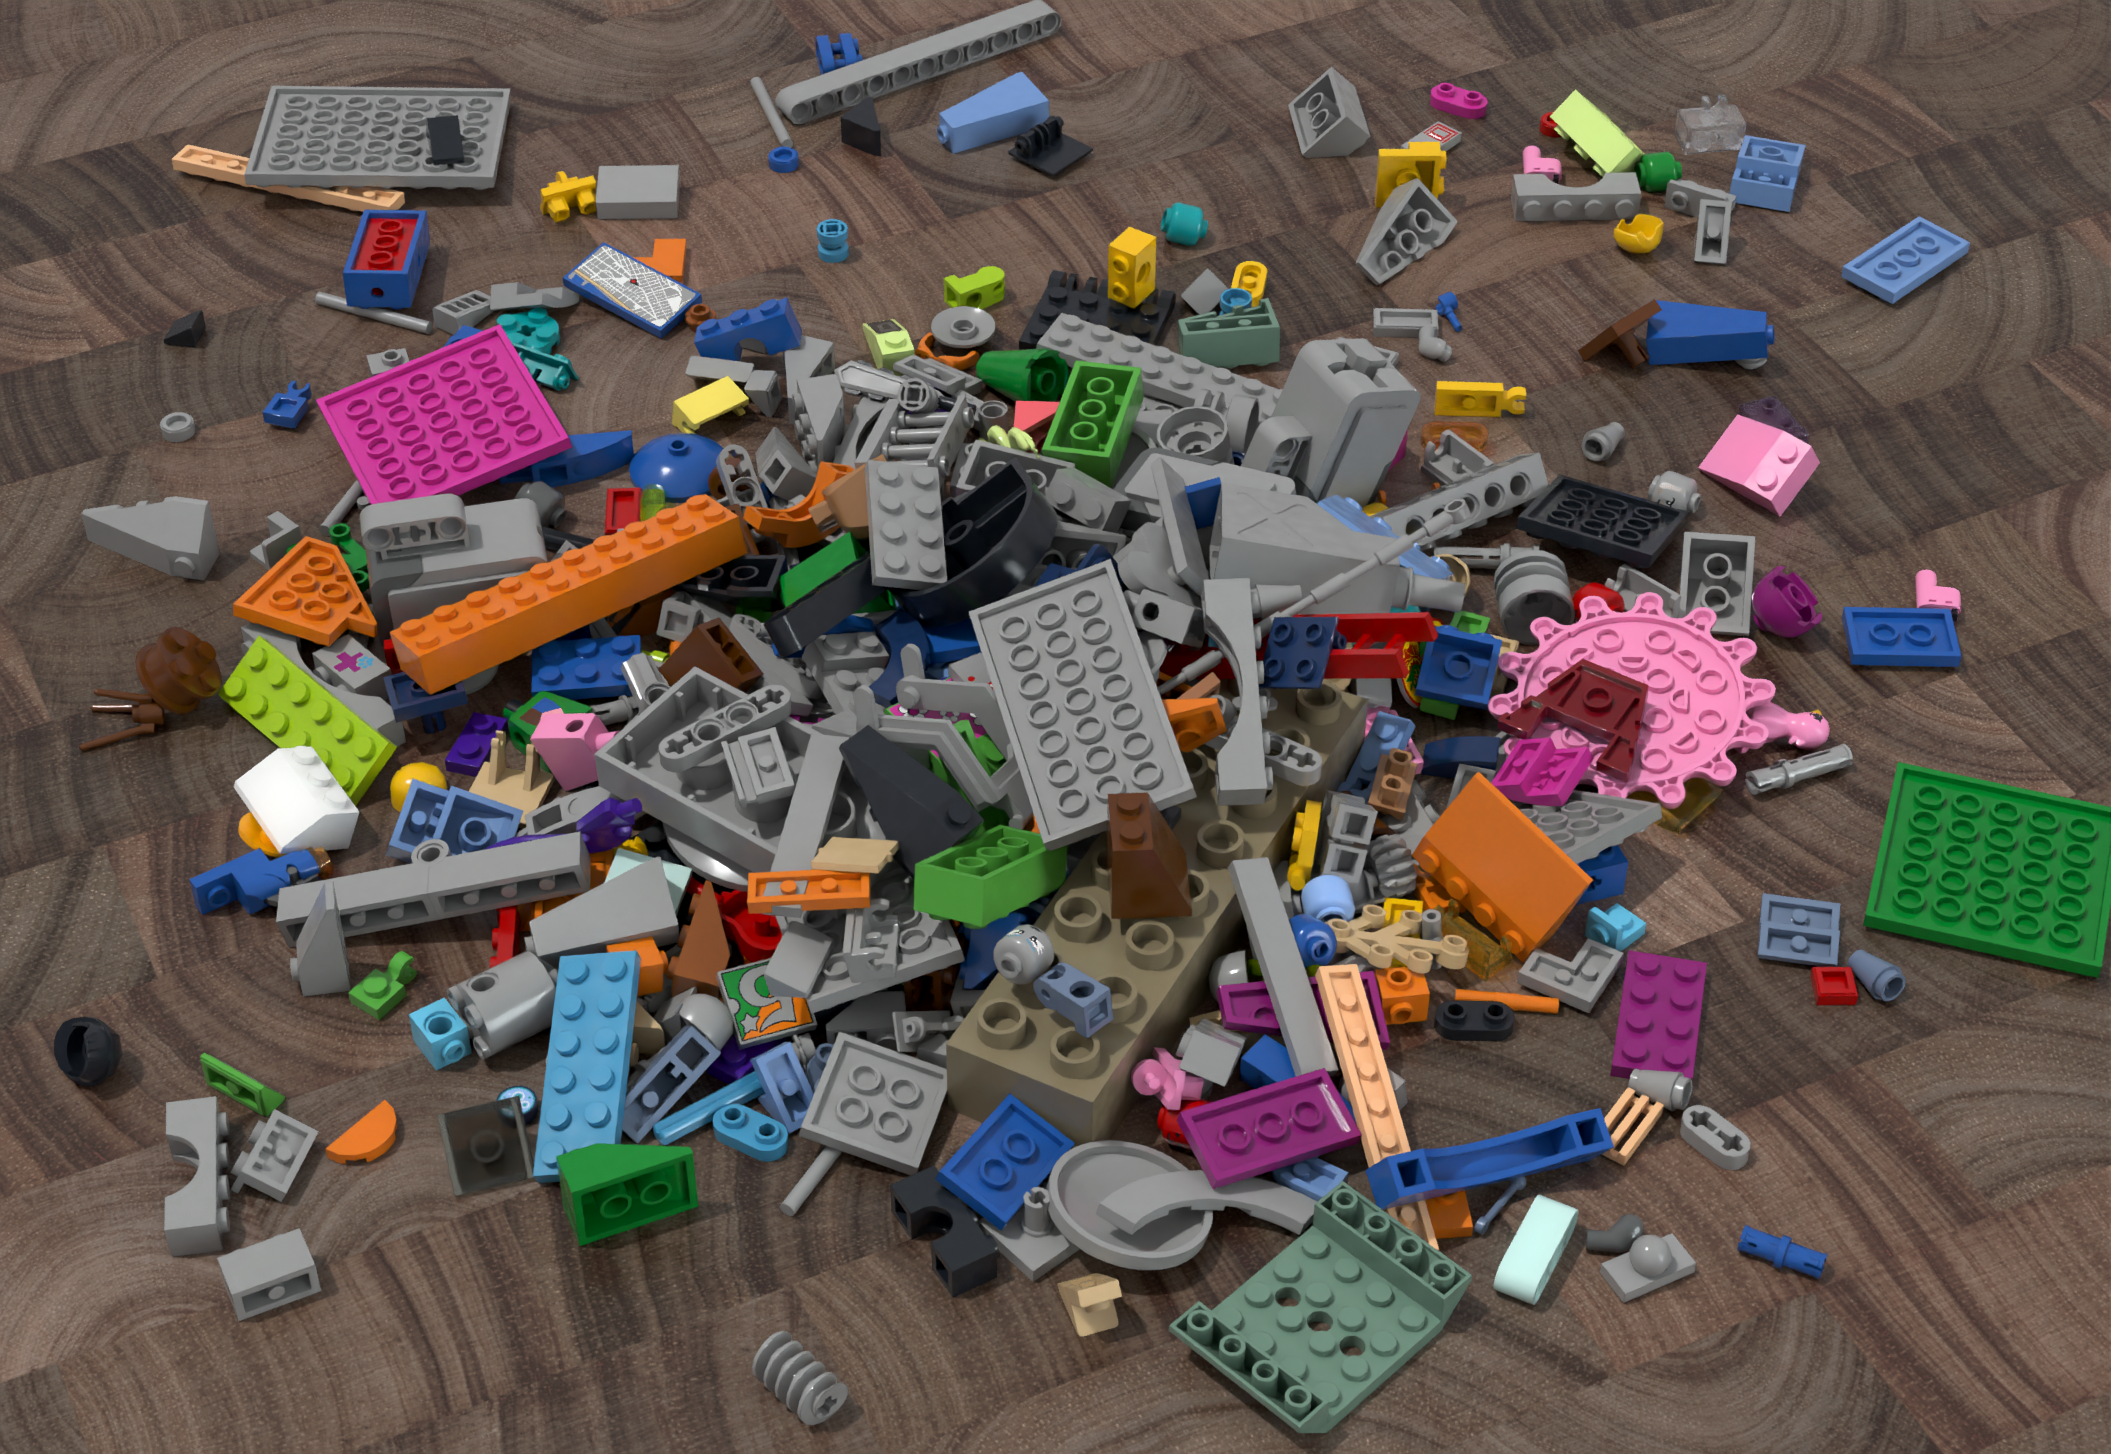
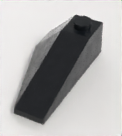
[671,555,788,612]

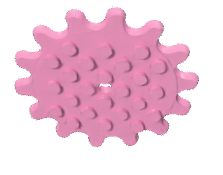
[1488,592,1776,809]

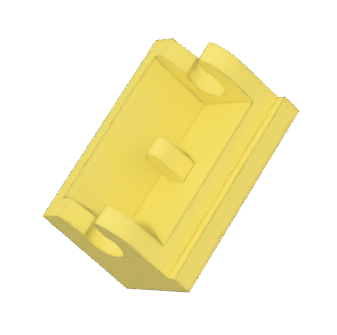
[672,376,749,434]

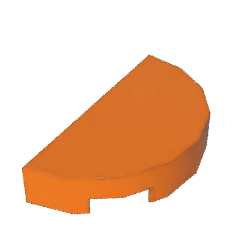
[325,1100,398,1164]

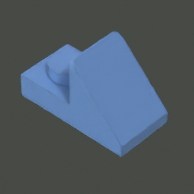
[750,1042,814,1134]

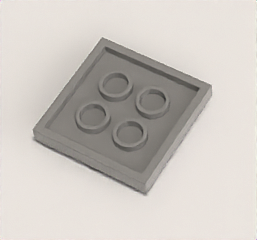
[799,1031,947,1175]

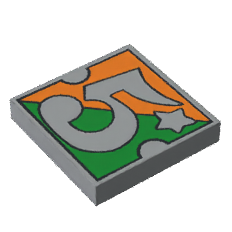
[716,958,817,1050]

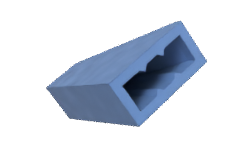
[937,72,1049,154]

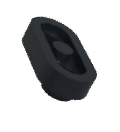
[1434,1000,1515,1041]

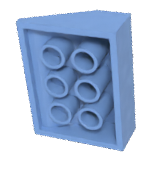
[1317,494,1453,612]

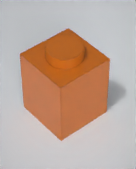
[606,936,669,997]

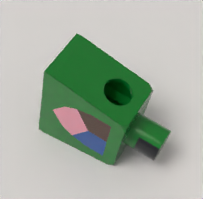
[503,691,593,773]

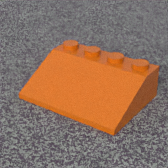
[1412,772,1593,962]

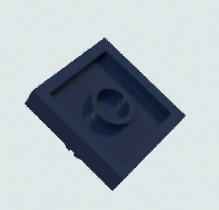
[383,672,468,734]

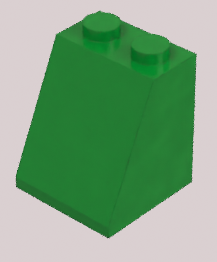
[779,531,897,614]

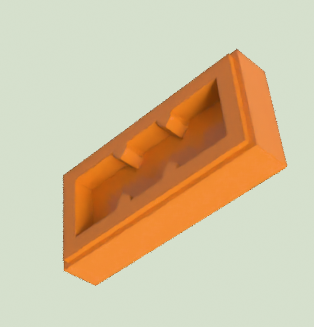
[1425,1190,1473,1239]

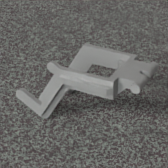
[853,644,1034,829]

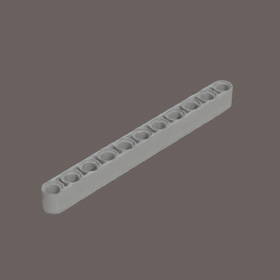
[775,0,1062,124]

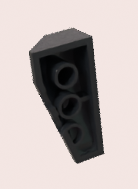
[839,725,984,881]

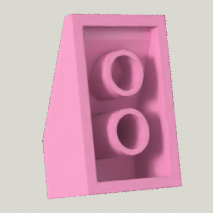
[1698,414,1820,517]

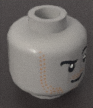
[1647,471,1701,513]

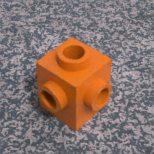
[1374,966,1430,1025]

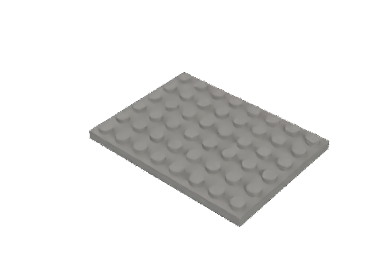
[245,86,511,190]

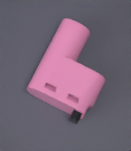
[1523,145,1562,184]
[1915,570,1961,622]

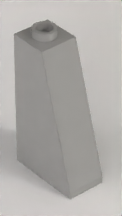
[524,857,679,969]

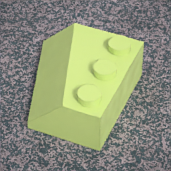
[1550,90,1644,177]

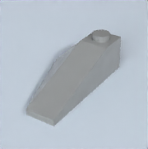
[1355,178,1458,285]
[81,496,220,580]

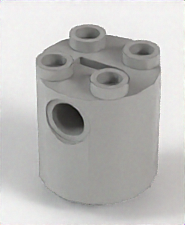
[447,951,558,1060]

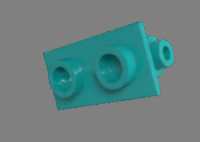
[513,343,579,391]

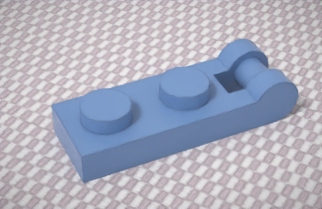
[1337,711,1416,804]

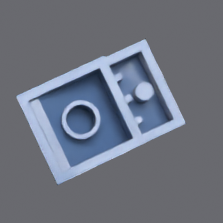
[1730,135,1806,212]
[385,779,523,864]

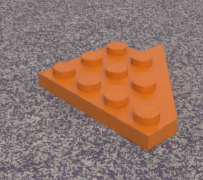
[233,536,377,646]

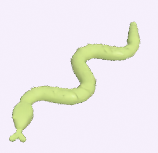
[978,425,1040,459]

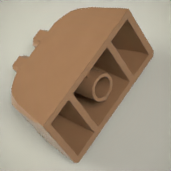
[808,454,887,547]

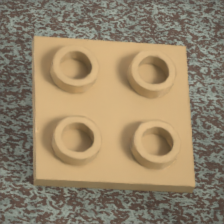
[469,730,555,829]

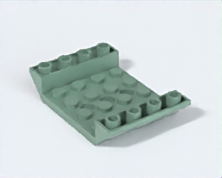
[1169,1181,1472,1433]

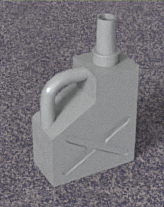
[1209,483,1465,615]

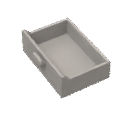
[596,165,681,219]

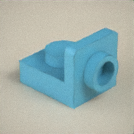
[1585,903,1646,952]

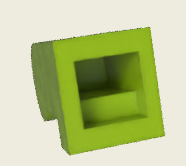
[944,266,1005,309]

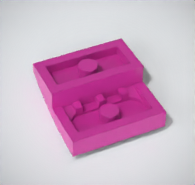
[1491,737,1594,806]

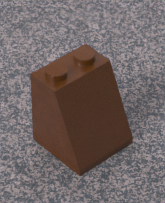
[1107,792,1192,919]

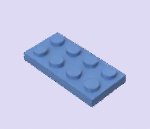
[1841,216,1970,304]

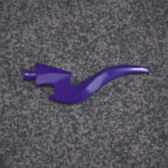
[484,797,642,853]

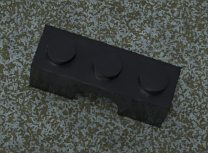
[890,1165,1000,1298]

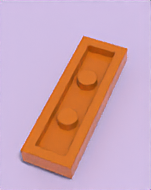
[747,869,870,914]

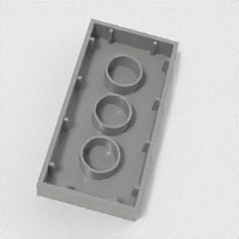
[594,667,897,919]

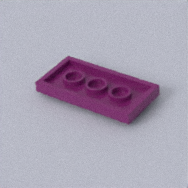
[1610,950,1707,1080]
[1177,1068,1362,1189]

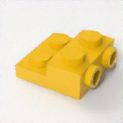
[1375,142,1446,208]

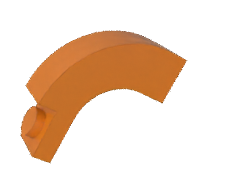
[743,461,855,548]

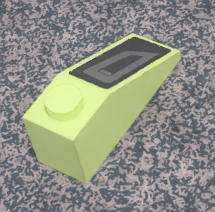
[862,319,915,376]

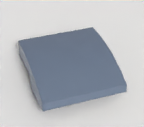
[1757,893,1841,967]

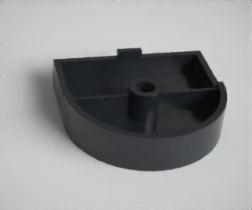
[888,457,1057,628]

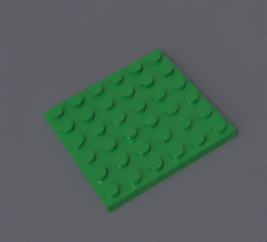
[1863,762,2111,978]

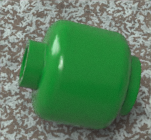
[1634,152,1682,193]

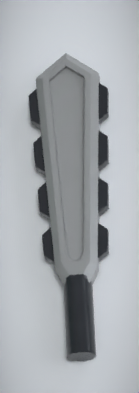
[834,360,976,415]

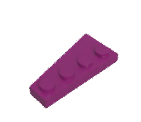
[1216,971,1390,1050]

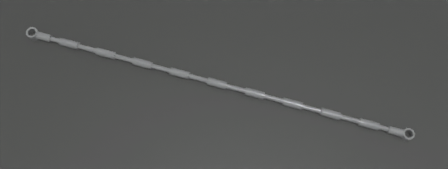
[1157,499,1471,696]

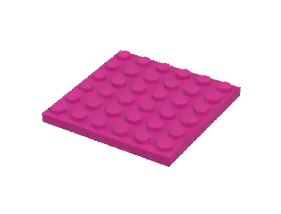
[316,324,572,505]

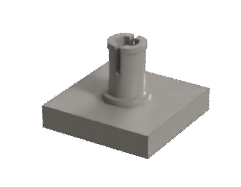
[978,1182,1080,1282]

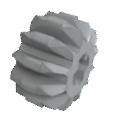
[1364,834,1417,899]

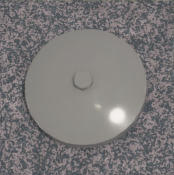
[1046,1140,1213,1270]

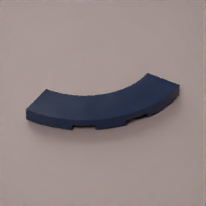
[869,609,930,708]

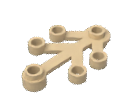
[1324,905,1469,973]

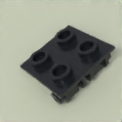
[1008,116,1093,177]

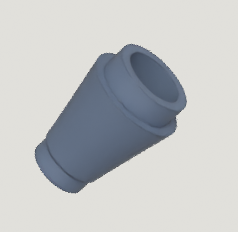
[1848,950,1906,1001]

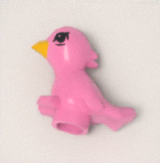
[1734,702,1830,754]

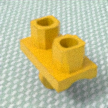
[540,171,596,222]

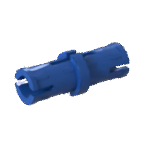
[1737,1225,1828,1280]

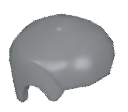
[1208,951,1248,1005]
[674,993,733,1051]

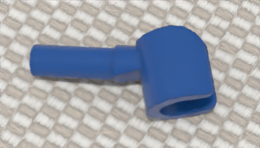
[1435,292,1462,332]

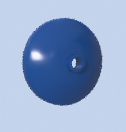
[629,433,724,503]

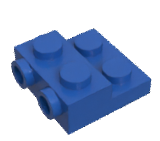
[1415,625,1502,710]

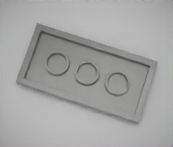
[864,460,947,590]

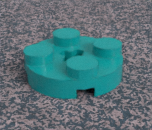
[497,308,560,354]

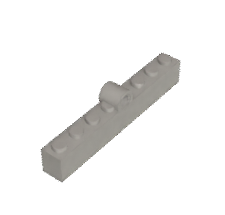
[276,832,591,948]

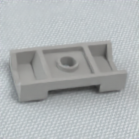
[802,631,889,715]

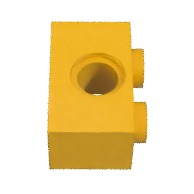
[1108,227,1156,308]

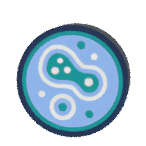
[496,1086,538,1126]

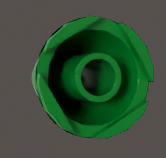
[976,348,1069,403]

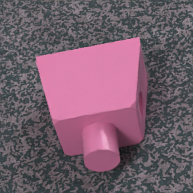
[530,713,620,791]

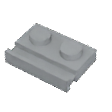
[721,727,795,809]

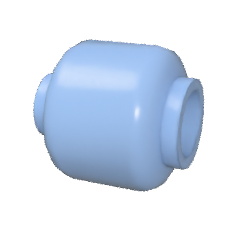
[1301,875,1355,922]

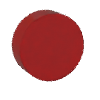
[1539,112,1562,138]

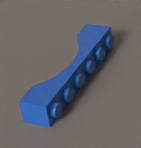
[1365,1108,1614,1210]

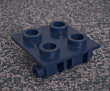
[1258,617,1347,689]

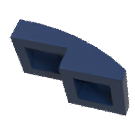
[1421,736,1500,779]

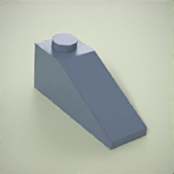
[622,1025,721,1144]

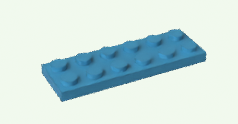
[533,950,641,1183]

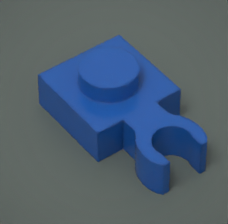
[263,381,312,428]

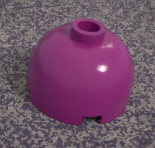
[1752,566,1822,638]

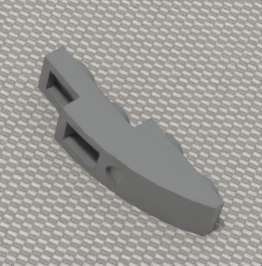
[515,786,646,837]

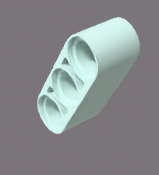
[1493,1194,1579,1305]

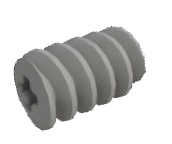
[752,1331,848,1425]

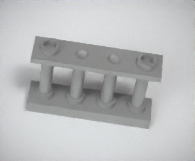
[854,395,974,488]

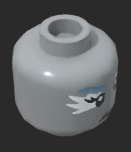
[993,924,1054,985]

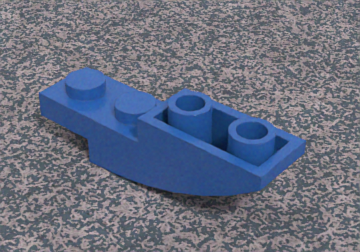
[499,430,634,487]

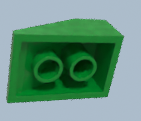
[556,1143,699,1246]

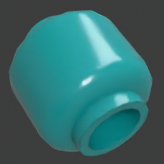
[1160,202,1208,246]

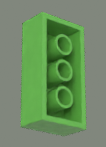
[1042,360,1144,488]
[913,825,1067,929]

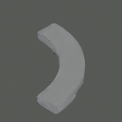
[1096,1170,1318,1235]

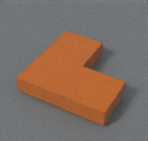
[633,239,687,284]

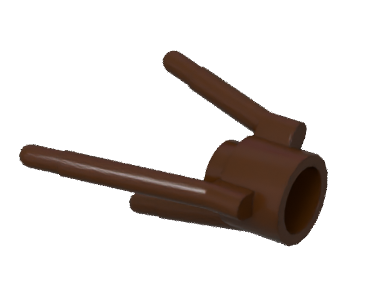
[79,688,165,751]

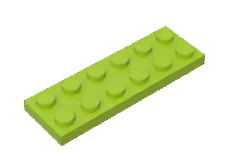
[217,636,397,807]

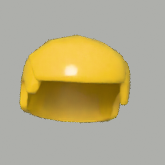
[1613,214,1664,253]
[390,762,447,812]

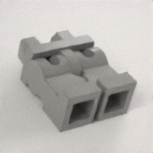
[1314,790,1377,884]

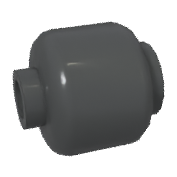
[515,481,567,528]

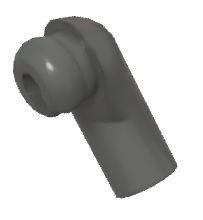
[1585,1214,1644,1253]

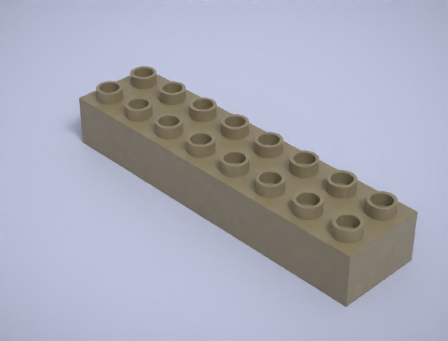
[946,679,1368,1148]

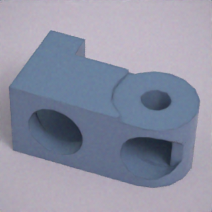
[1033,962,1113,1038]

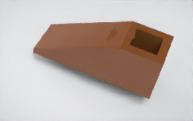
[667,880,730,998]

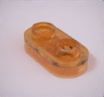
[1421,421,1488,452]

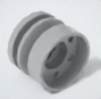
[1194,388,1260,455]
[1157,406,1234,465]
[1493,550,1575,645]

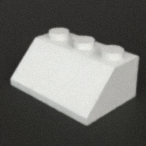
[234,746,359,854]

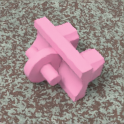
[1131,1047,1204,1110]

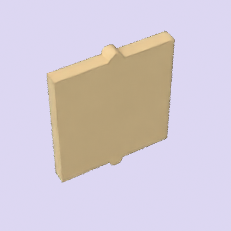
[811,837,899,873]

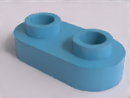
[713,1104,789,1162]

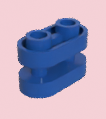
[815,33,863,75]

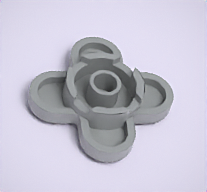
[1118,522,1209,617]

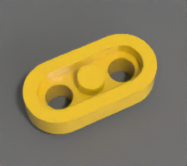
[1231,261,1267,308]

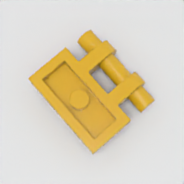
[1287,800,1322,890]

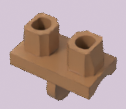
[1367,748,1417,820]

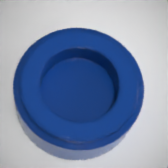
[768,147,799,173]

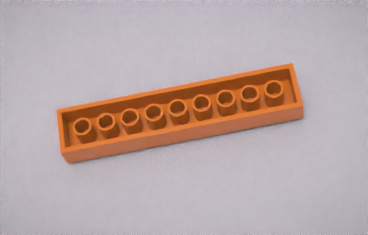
[390,494,747,695]

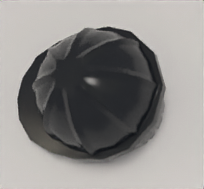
[54,1016,123,1087]

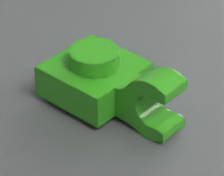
[348,951,417,1020]

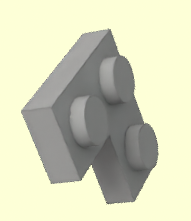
[1517,938,1624,1013]

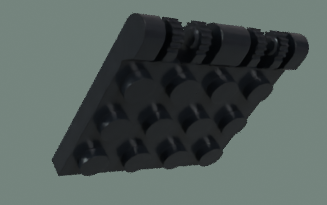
[1019,270,1176,350]

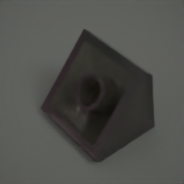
[437,1095,534,1196]

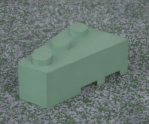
[1178,298,1280,369]

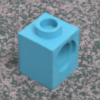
[409,997,472,1071]

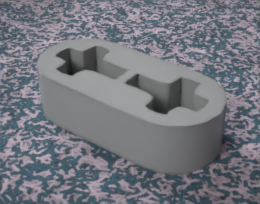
[1680,1105,1751,1170]

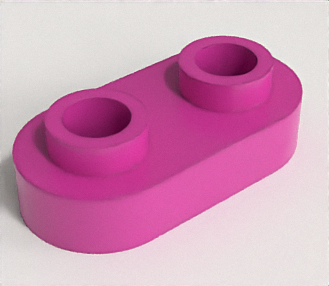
[1430,83,1487,119]

